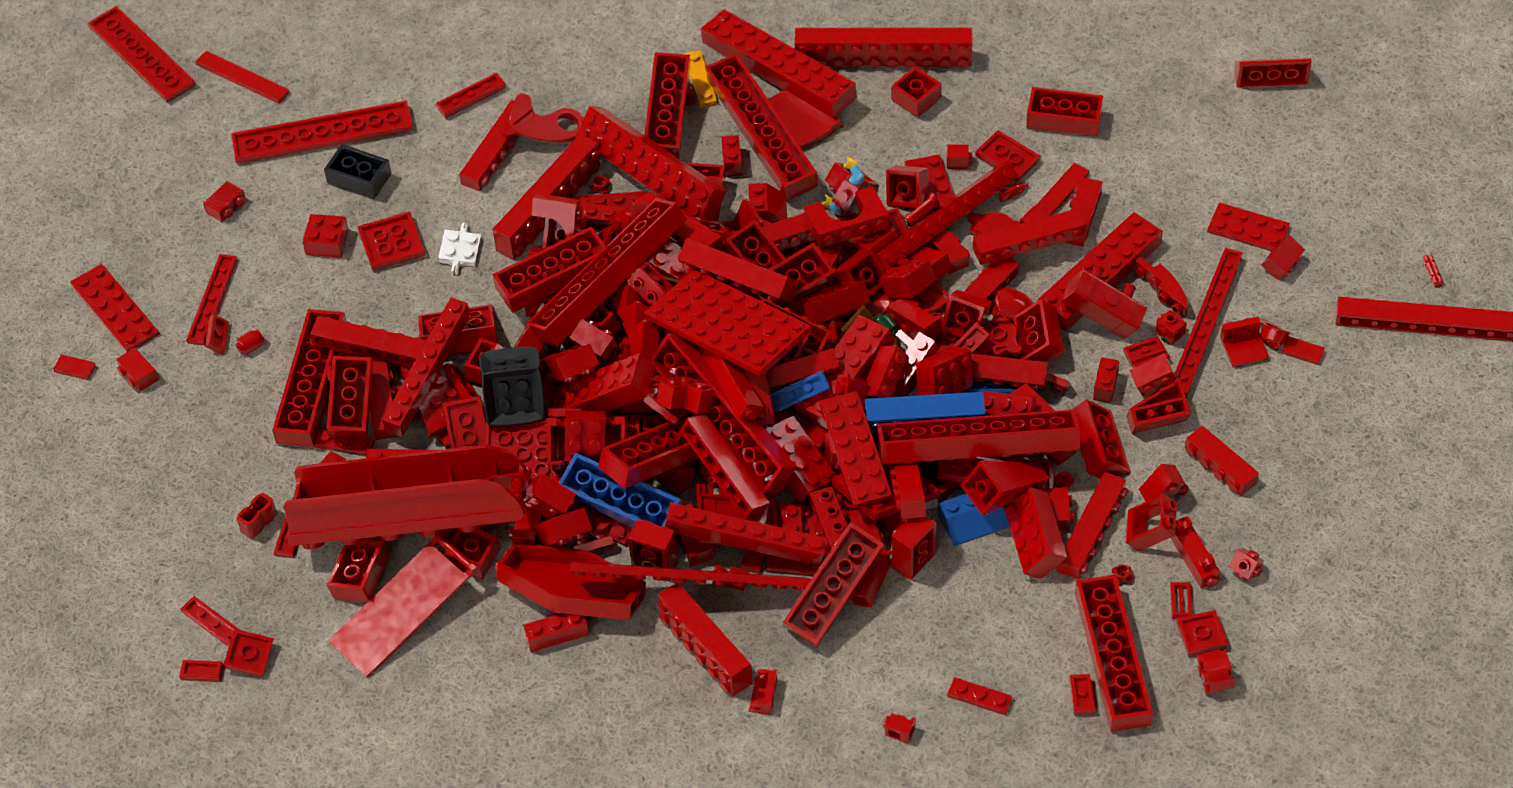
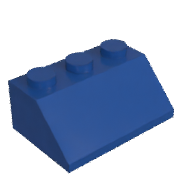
[938,494,1009,546]

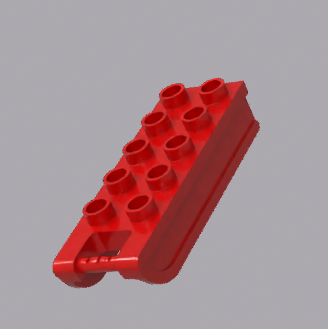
[283,445,530,550]

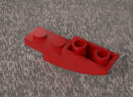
[1135,257,1188,318]

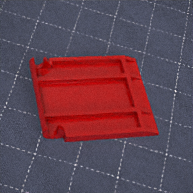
[768,90,844,150]

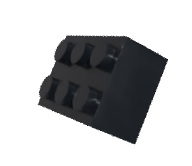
[324,144,392,199]

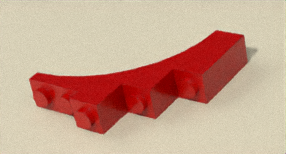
[601,283,660,370]

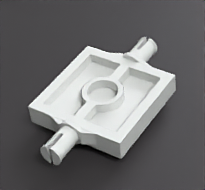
[438,222,481,275]

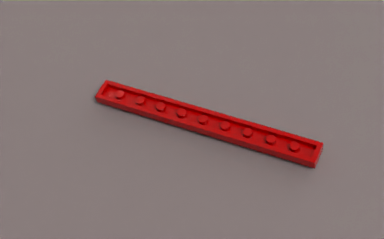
[1172,247,1243,398]

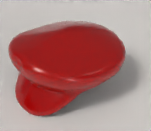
[990,287,1034,323]

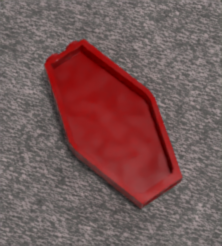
[495,543,646,620]

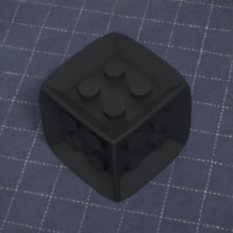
[479,346,546,426]

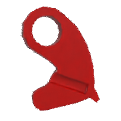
[502,94,584,143]

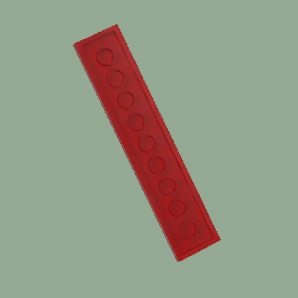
[231,100,413,164]

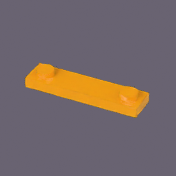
[683,50,717,108]

